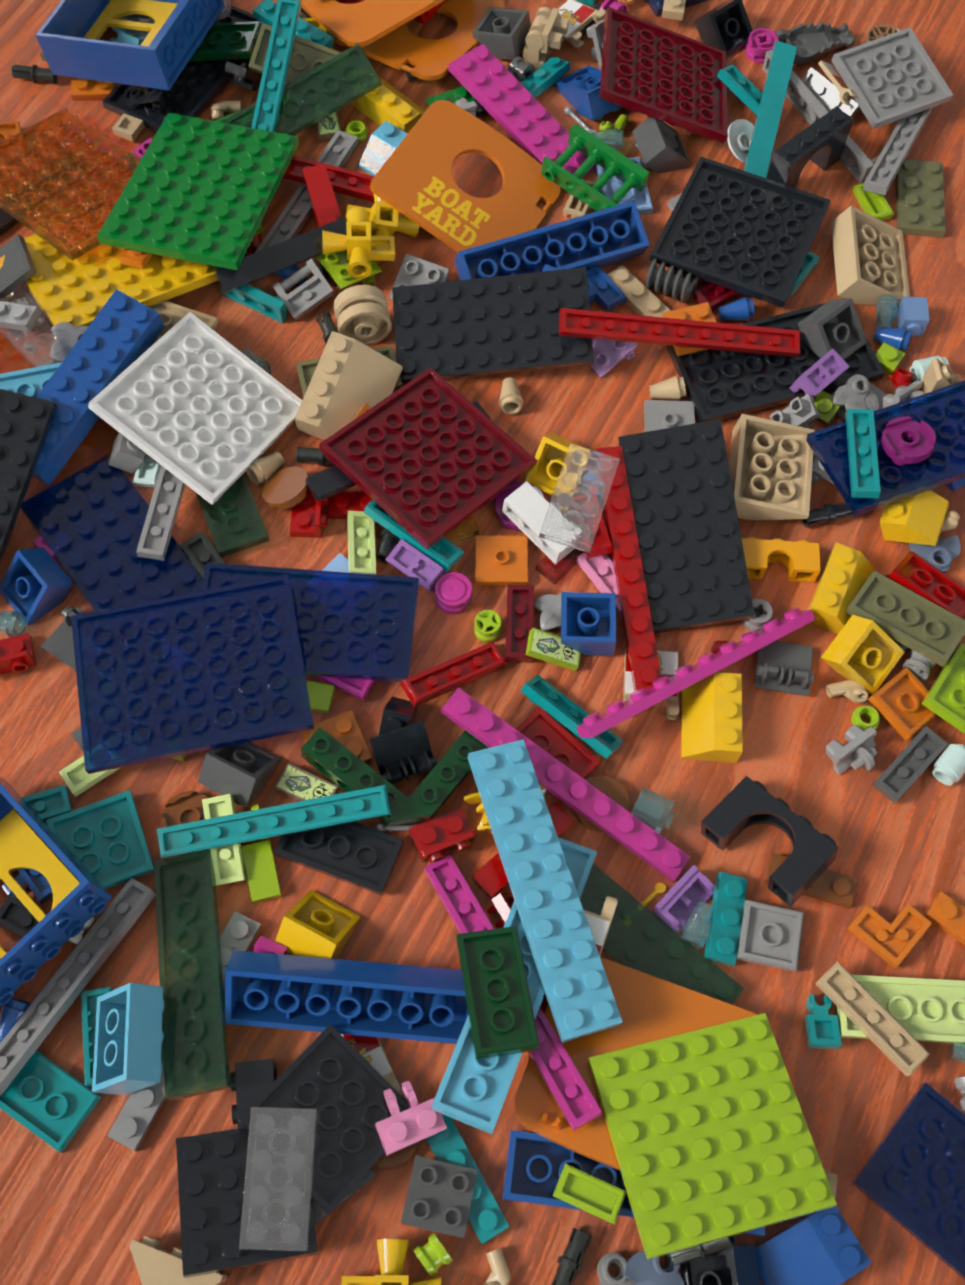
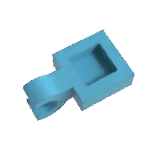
[110,27,145,45]

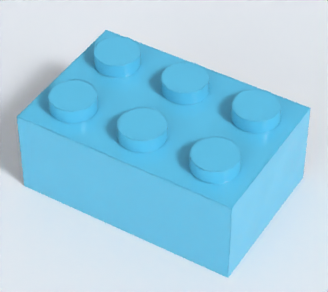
[92,982,165,1095]

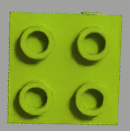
[316,250,382,290]

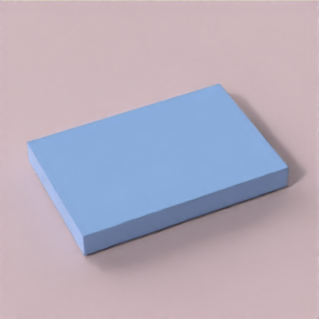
[596,157,653,215]

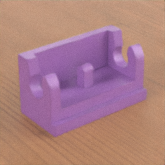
[790,349,850,396]
[385,539,446,592]
[651,865,715,935]

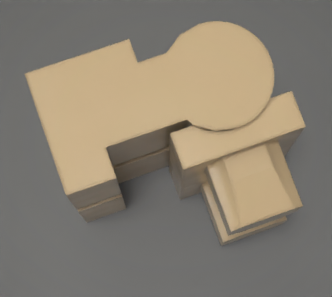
[523,7,569,69]

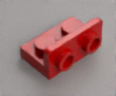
[289,489,329,538]
[0,633,37,676]
[408,807,476,863]

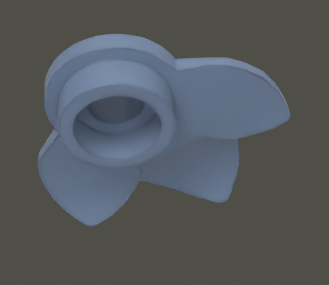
[909,536,961,573]
[624,1252,684,1285]

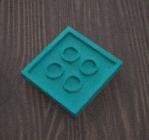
[46,790,156,889]

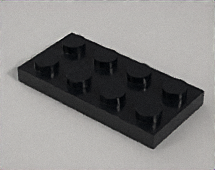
[274,801,404,896]

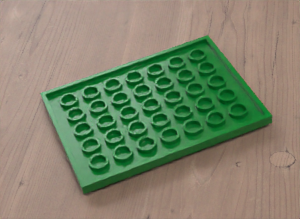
[97,113,299,270]

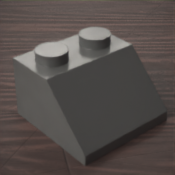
[473,7,531,61]
[632,117,691,173]
[798,299,867,360]
[198,734,282,807]

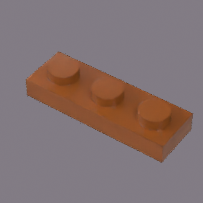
[764,853,857,909]

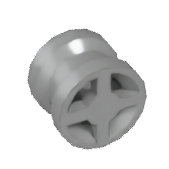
[742,599,773,632]
[903,650,936,680]

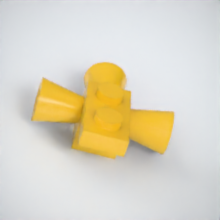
[346,193,419,238]
[322,207,395,279]
[341,1239,441,1285]

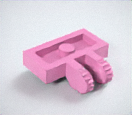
[375,1081,447,1156]

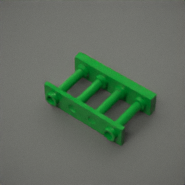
[541,123,650,211]

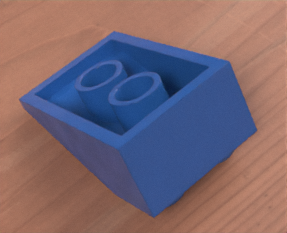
[554,66,621,121]
[755,1206,872,1285]

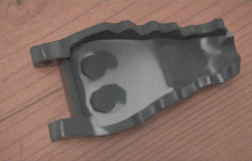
[775,22,856,64]

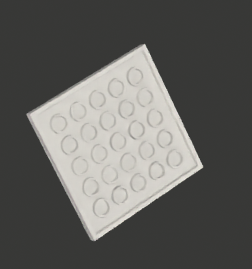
[88,312,302,505]

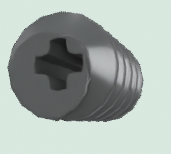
[646,258,699,304]

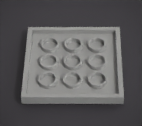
[831,27,953,129]

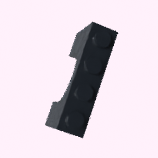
[767,106,854,188]
[701,776,839,907]

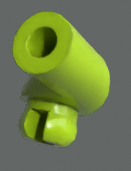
[599,114,629,138]

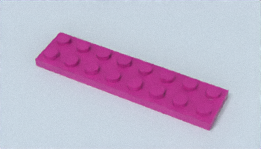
[448,44,596,191]

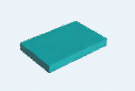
[0,1050,102,1153]

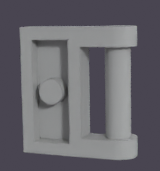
[273,258,335,321]

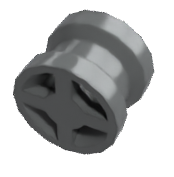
[508,56,535,82]

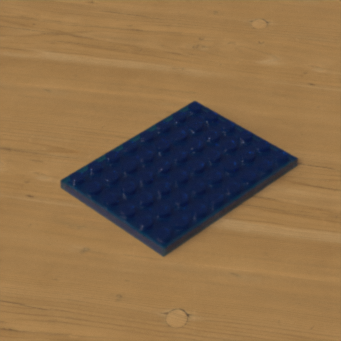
[71,574,315,774]

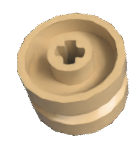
[333,285,392,346]

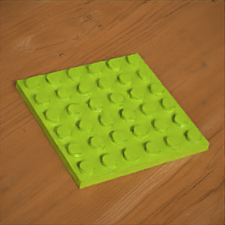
[588,1013,837,1260]

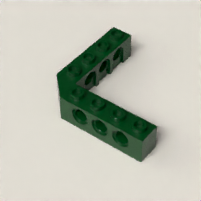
[301,727,489,826]

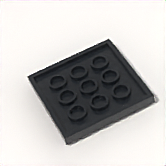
[238,1024,410,1215]
[176,1129,318,1278]

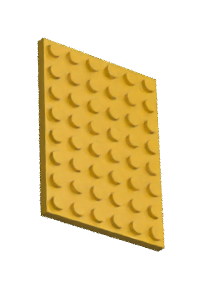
[24,206,218,327]

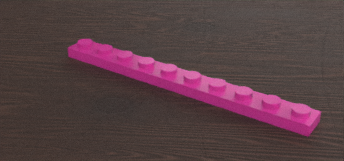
[576,608,815,738]
[441,687,690,882]
[424,855,602,1132]

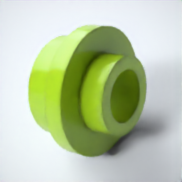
[345,120,368,142]
[851,706,880,730]

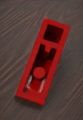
[302,164,341,228]

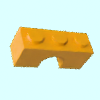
[742,537,820,583]

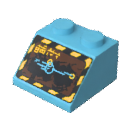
[359,121,408,176]

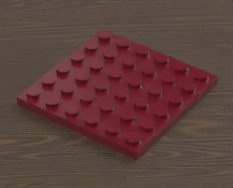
[600,7,728,143]
[319,367,537,550]

